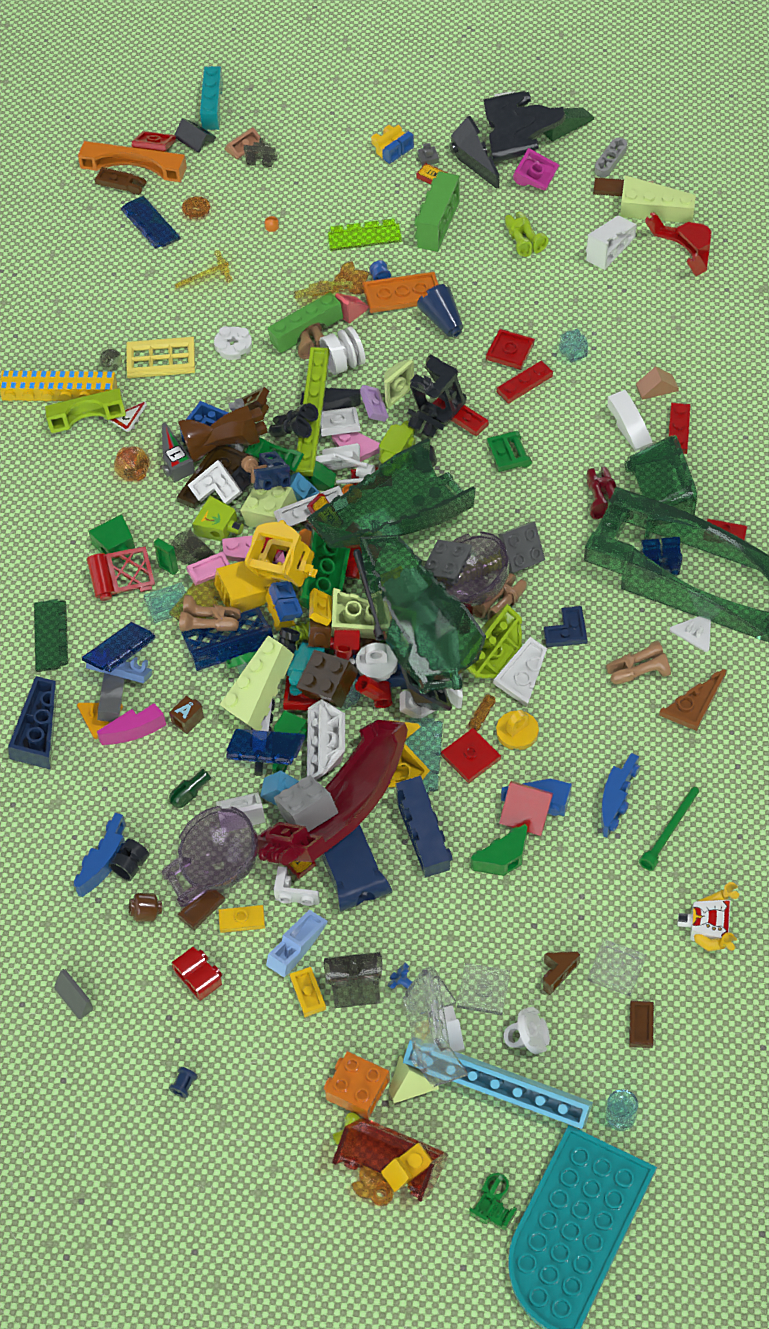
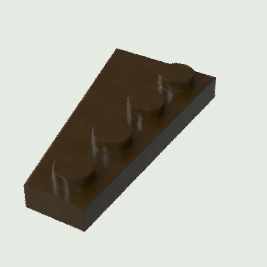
[177,445,250,509]

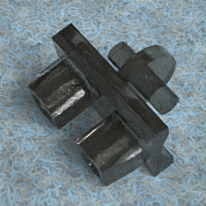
[243,138,278,167]

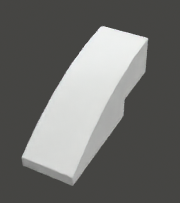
[607,390,653,452]

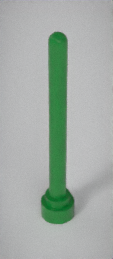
[639,787,699,871]

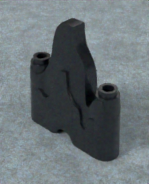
[484,91,566,163]

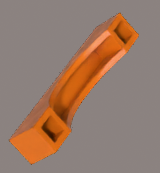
[78,141,187,182]

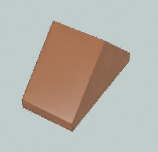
[636,366,679,400]

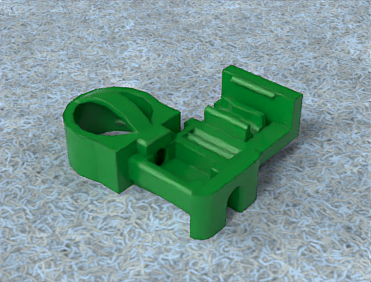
[469,1173,517,1231]

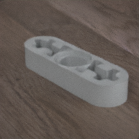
[595,138,627,177]

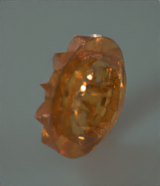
[182,196,211,220]

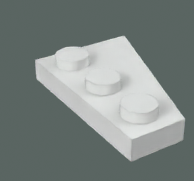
[493,637,547,707]

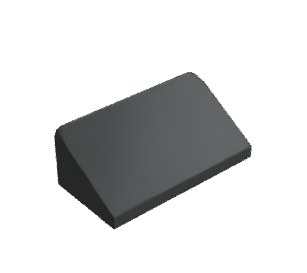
[54,969,93,1019]

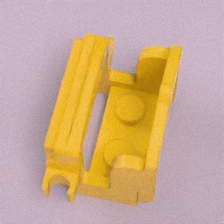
[245,520,318,587]

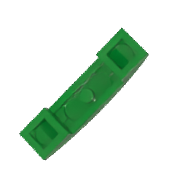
[245,437,304,472]

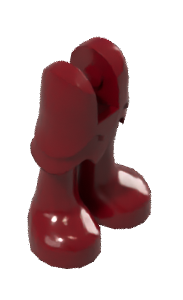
[586,466,627,519]

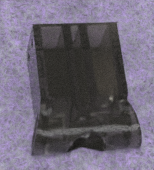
[324,952,383,1008]

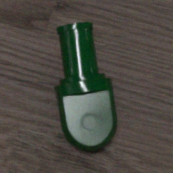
[169,768,211,808]

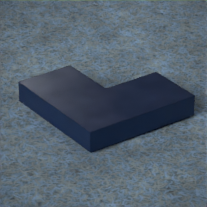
[543,606,588,648]

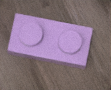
[360,385,389,422]

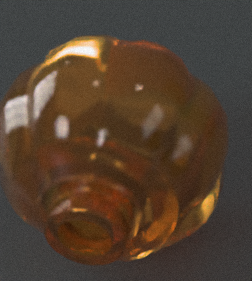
[114,446,150,481]

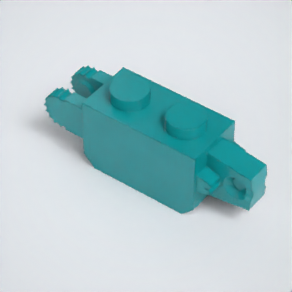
[286,642,325,696]

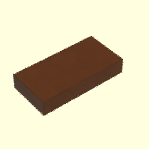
[593,177,624,197]
[178,884,225,931]
[629,1001,654,1048]

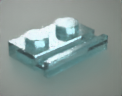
[143,582,187,624]

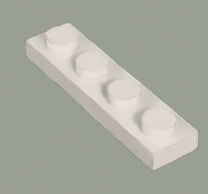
[274,486,347,527]

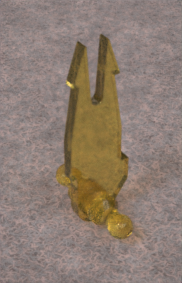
[175,250,232,289]

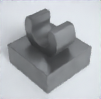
[417,143,439,167]

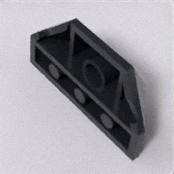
[398,644,452,711]

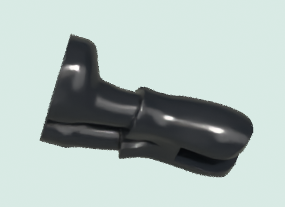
[268,403,319,438]

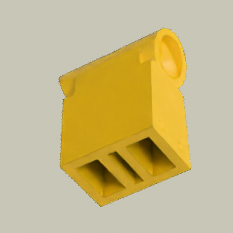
[214,553,281,613]

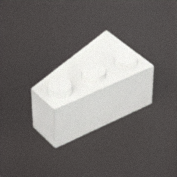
[586,215,637,270]

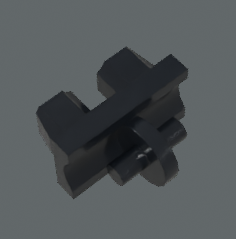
[407,403,445,438]

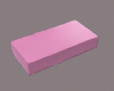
[186,552,230,586]

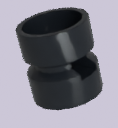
[109,839,150,881]

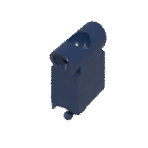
[321,825,392,912]

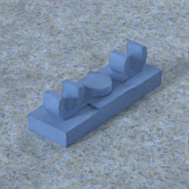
[86,647,152,683]

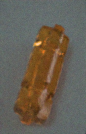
[468,694,496,731]

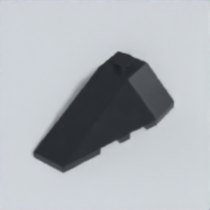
[449,116,499,189]

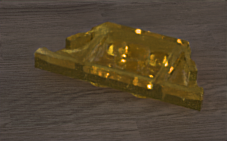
[294,279,353,299]

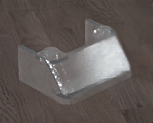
[403,966,468,1087]

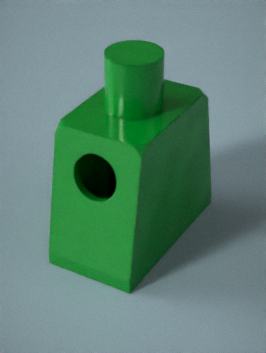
[88,514,135,562]

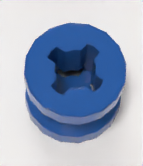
[369,260,391,280]

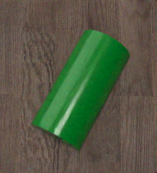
[298,522,353,609]

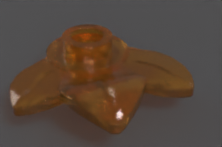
[334,261,369,295]
[351,1164,393,1206]

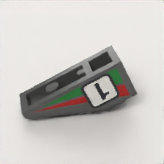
[162,423,195,483]

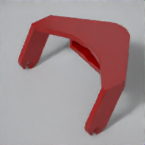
[645,212,712,276]

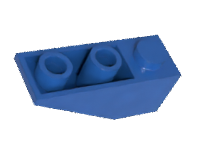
[501,778,572,816]

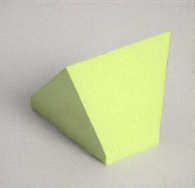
[389,1054,439,1103]

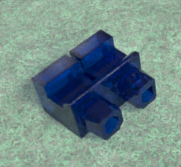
[640,537,683,578]

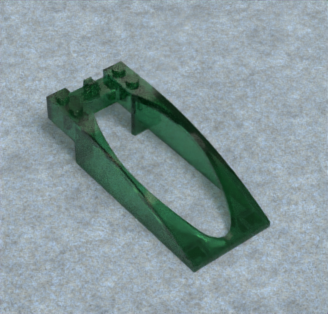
[584,487,769,643]

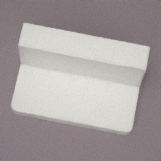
[316,443,360,470]

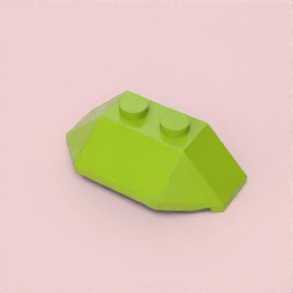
[461,604,522,679]

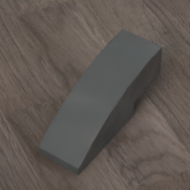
[97,673,125,722]

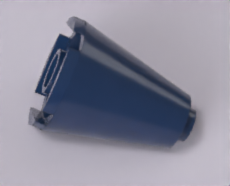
[417,284,463,337]

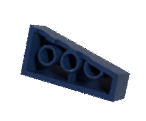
[396,776,453,878]

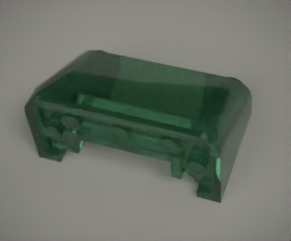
[624,435,697,526]

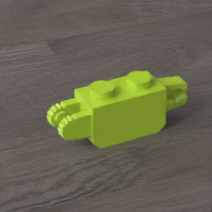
[379,421,416,474]

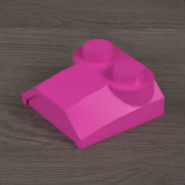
[513,148,559,191]

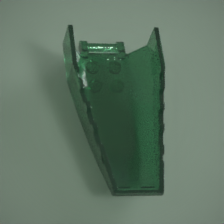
[306,438,476,549]
[360,535,486,694]

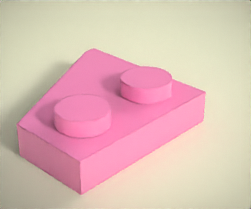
[332,432,380,462]

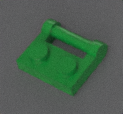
[486,431,532,472]

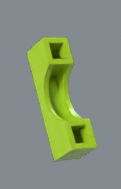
[45,388,126,434]

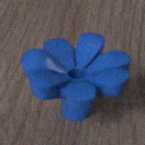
[387,962,413,989]

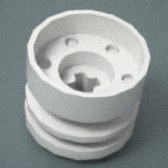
[319,326,366,375]

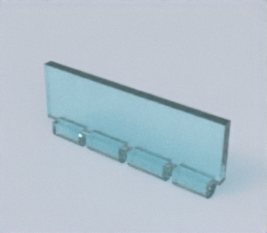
[407,718,443,794]

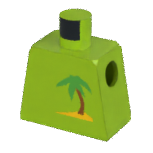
[192,496,244,541]

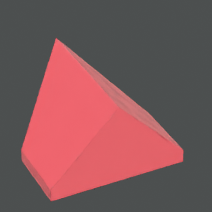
[335,293,369,324]

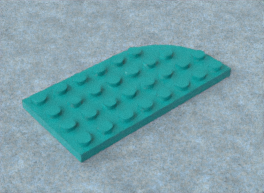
[508,1125,657,1329]

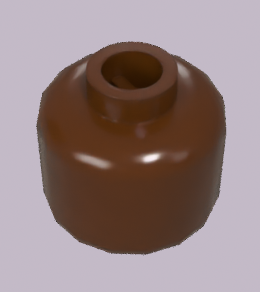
[129,893,162,922]

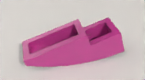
[97,703,166,745]

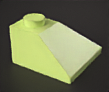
[384,359,414,409]

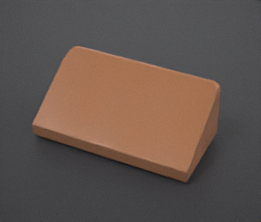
[224,127,264,159]

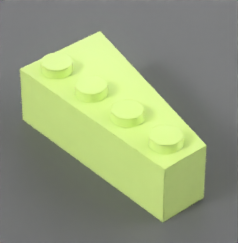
[620,175,696,223]

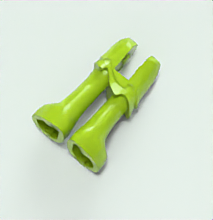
[505,211,549,257]

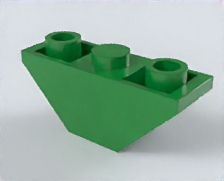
[470,824,528,876]

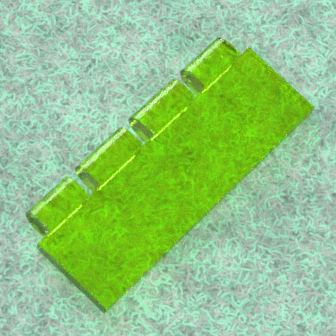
[327,218,402,251]

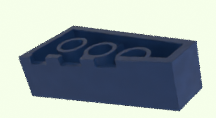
[8,676,57,770]

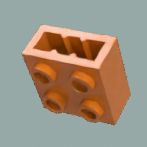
[324,1051,390,1120]

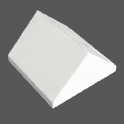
[216,792,265,832]

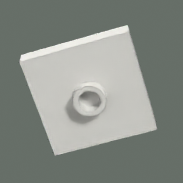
[320,407,360,436]

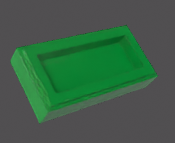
[154,538,179,575]

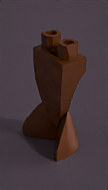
[178,406,268,463]

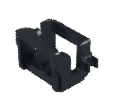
[410,354,467,423]

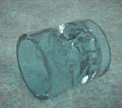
[605,1089,638,1131]

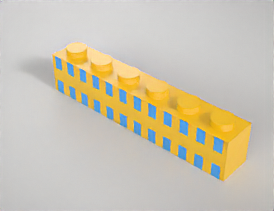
[0,371,117,401]

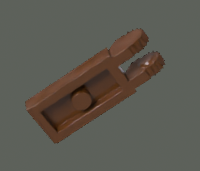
[94,167,147,195]

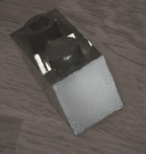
[170,530,215,565]

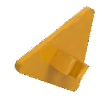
[77,703,123,739]

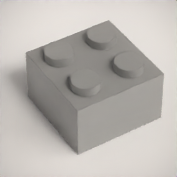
[274,775,338,832]

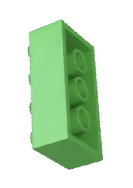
[414,171,460,252]

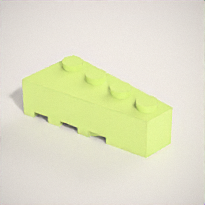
[331,588,416,641]
[219,636,294,733]

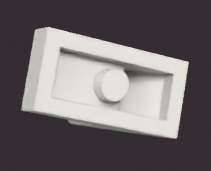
[430,1005,465,1052]

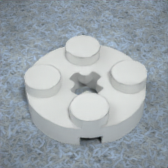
[214,326,252,360]

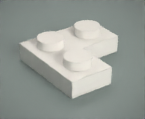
[188,460,242,505]

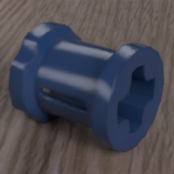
[169,1067,198,1098]

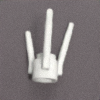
[334,453,375,484]

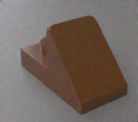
[242,386,270,416]
[543,951,580,995]

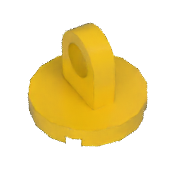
[496,710,539,750]

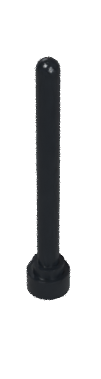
[353,549,392,640]

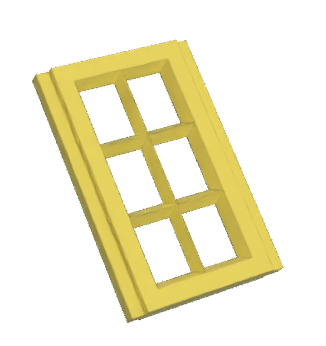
[127,337,195,378]

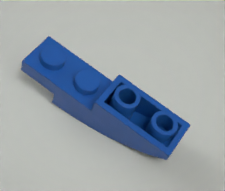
[601,753,640,838]
[74,813,126,897]

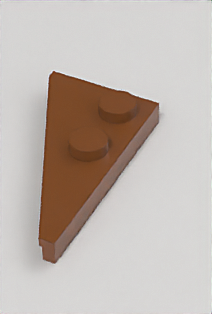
[659,669,727,731]

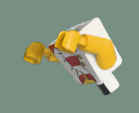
[677,882,739,951]

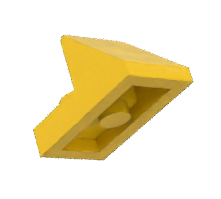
[381,1143,434,1192]

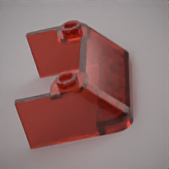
[332,1118,448,1202]

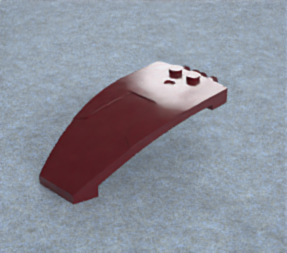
[254,720,408,865]

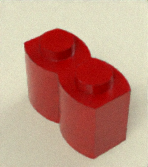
[171,946,222,1001]

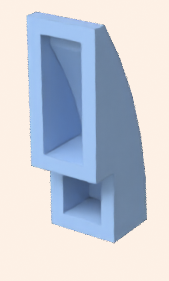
[266,910,327,978]

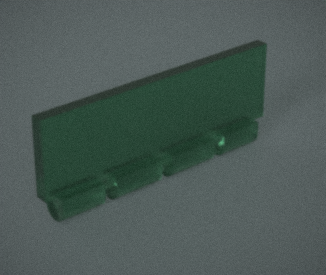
[34,599,68,672]

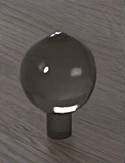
[99,348,122,371]

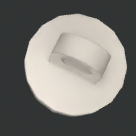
[356,643,398,682]
[504,1007,550,1054]

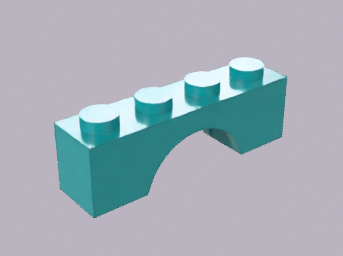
[200,66,223,130]

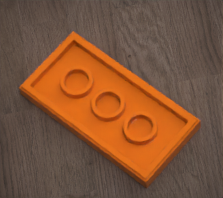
[362,272,439,313]

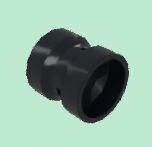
[278,627,301,654]

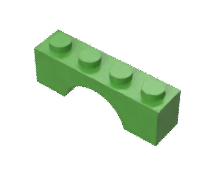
[267,292,343,354]

